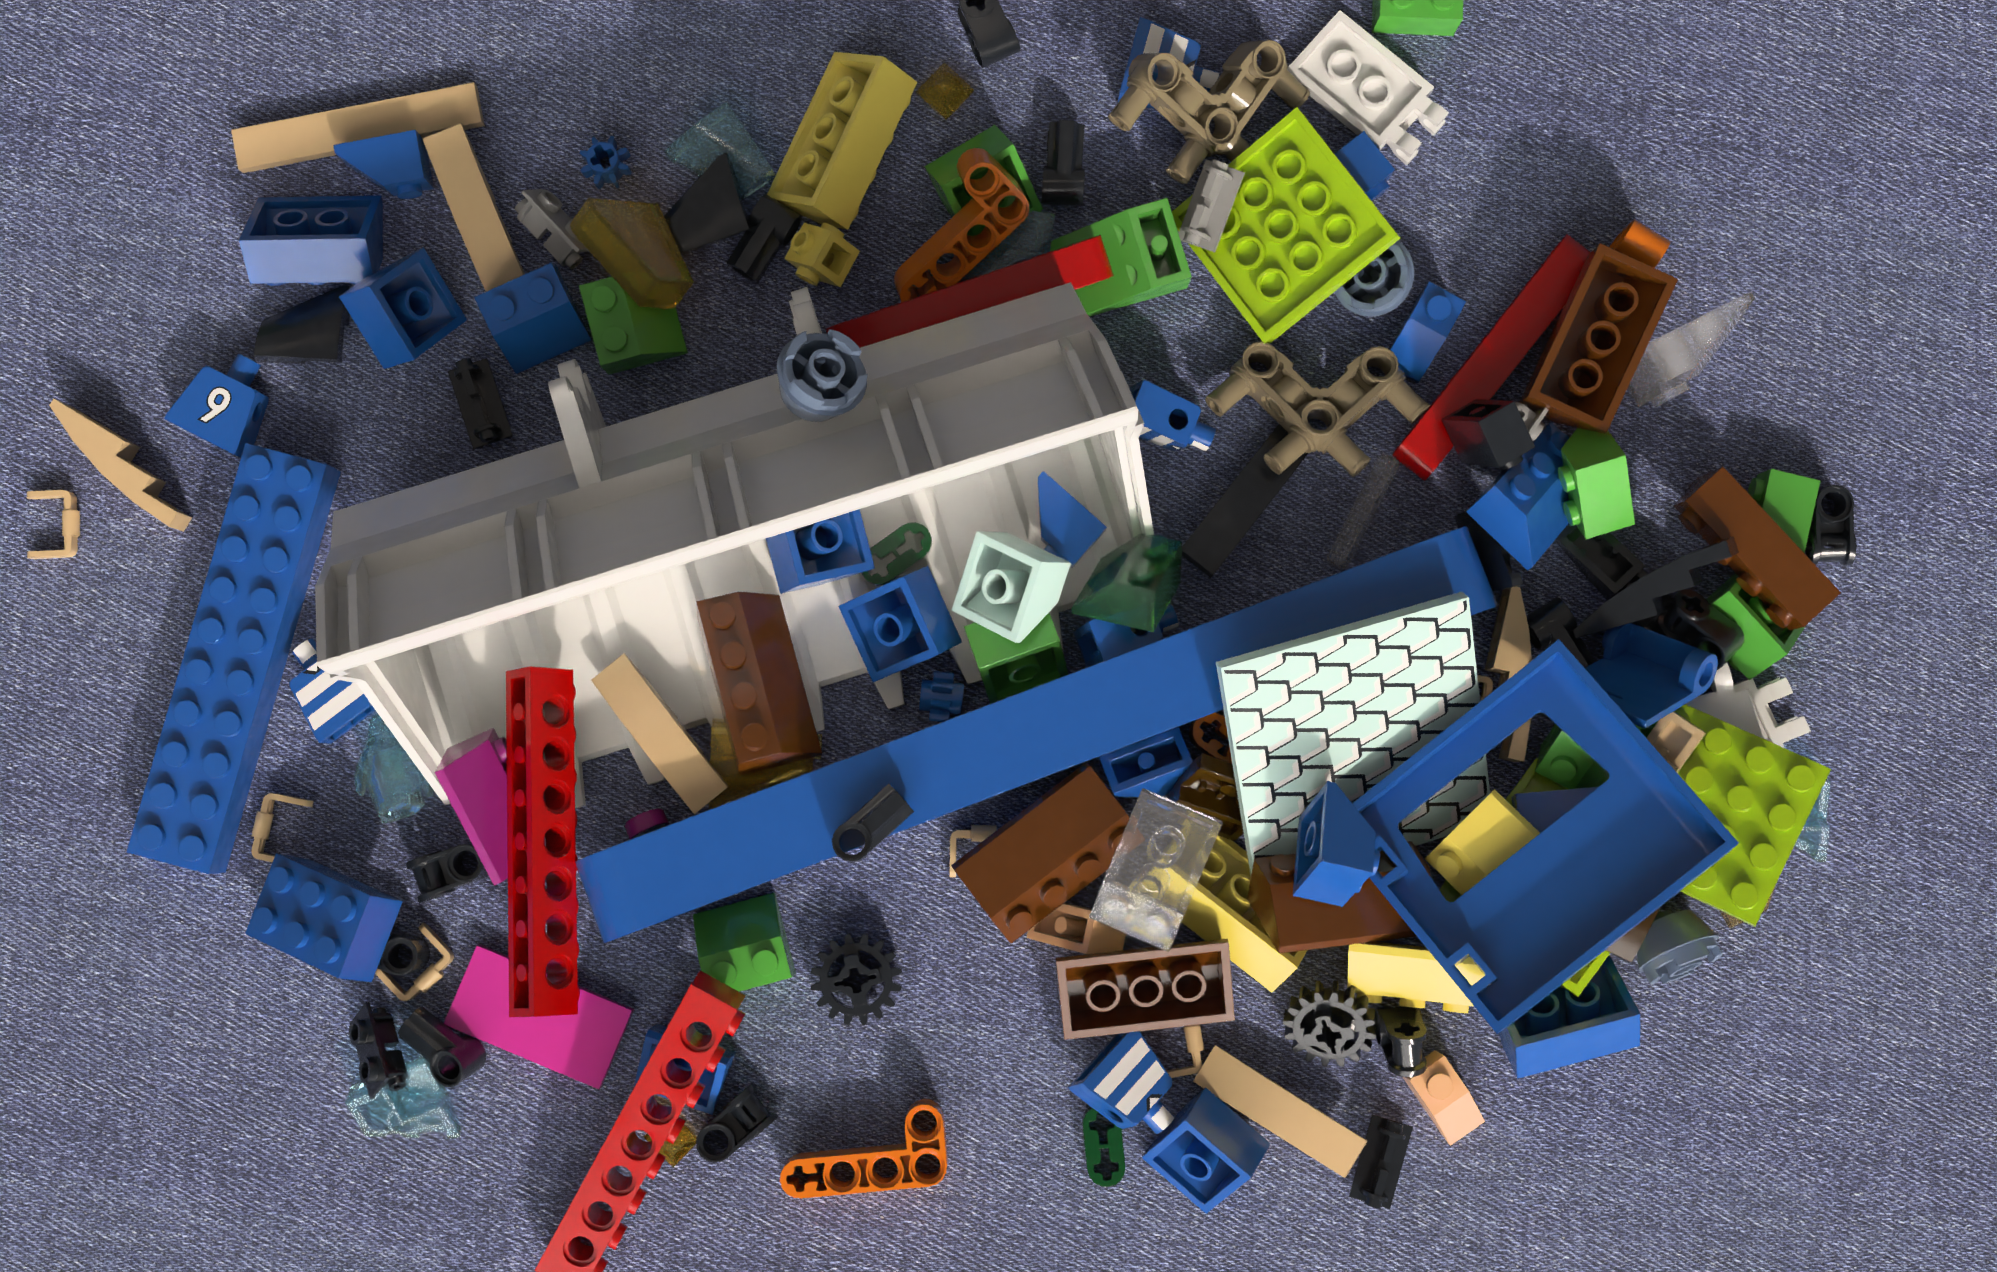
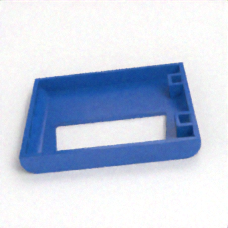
[1353,639,1739,1034]

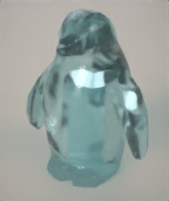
[354,713,434,824]

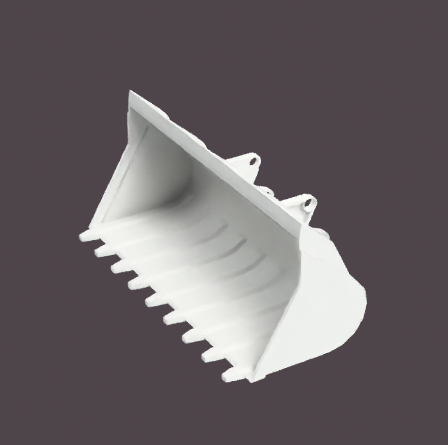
[315,282,1161,808]

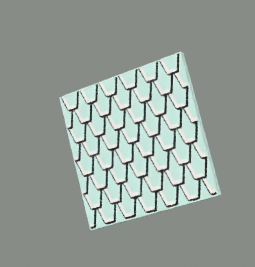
[1216,592,1490,875]

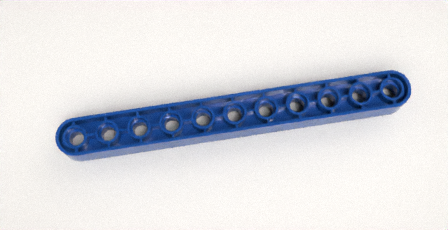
[575,526,1498,943]

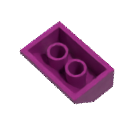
[434,728,546,885]

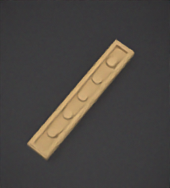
[231,82,485,173]

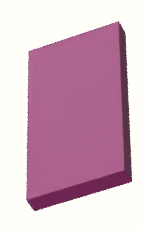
[444,945,634,1089]

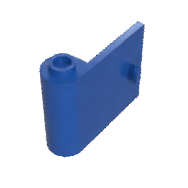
[1585,623,1718,729]

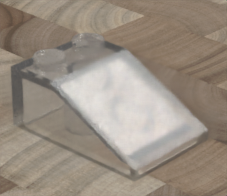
[1628,291,1755,408]
[1089,788,1223,952]

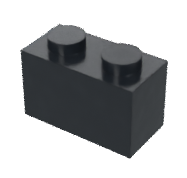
[1441,399,1535,470]

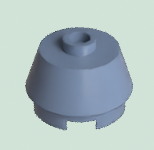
[1335,241,1415,317]
[777,330,868,422]
[1637,909,1722,985]

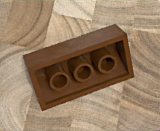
[1519,243,1678,434]
[1673,466,1841,630]
[696,591,822,776]
[951,762,1146,944]
[1247,841,1431,953]
[1056,938,1235,1040]

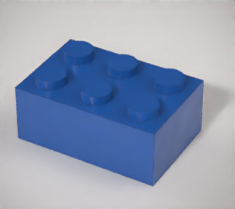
[245,853,403,982]

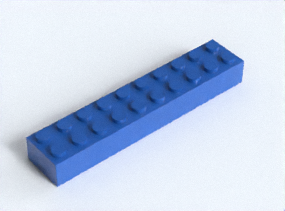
[127,443,341,874]

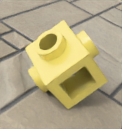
[784,222,860,287]

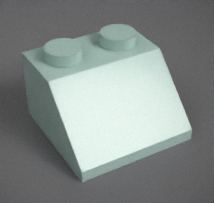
[951,531,1071,643]

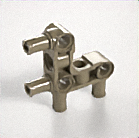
[1108,40,1310,184]
[1205,342,1430,478]

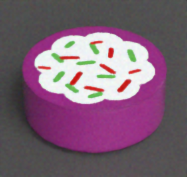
[624,808,669,840]

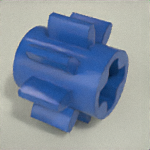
[579,136,632,189]
[919,671,964,722]

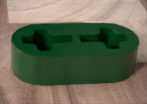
[862,522,932,586]
[1082,1106,1125,1187]

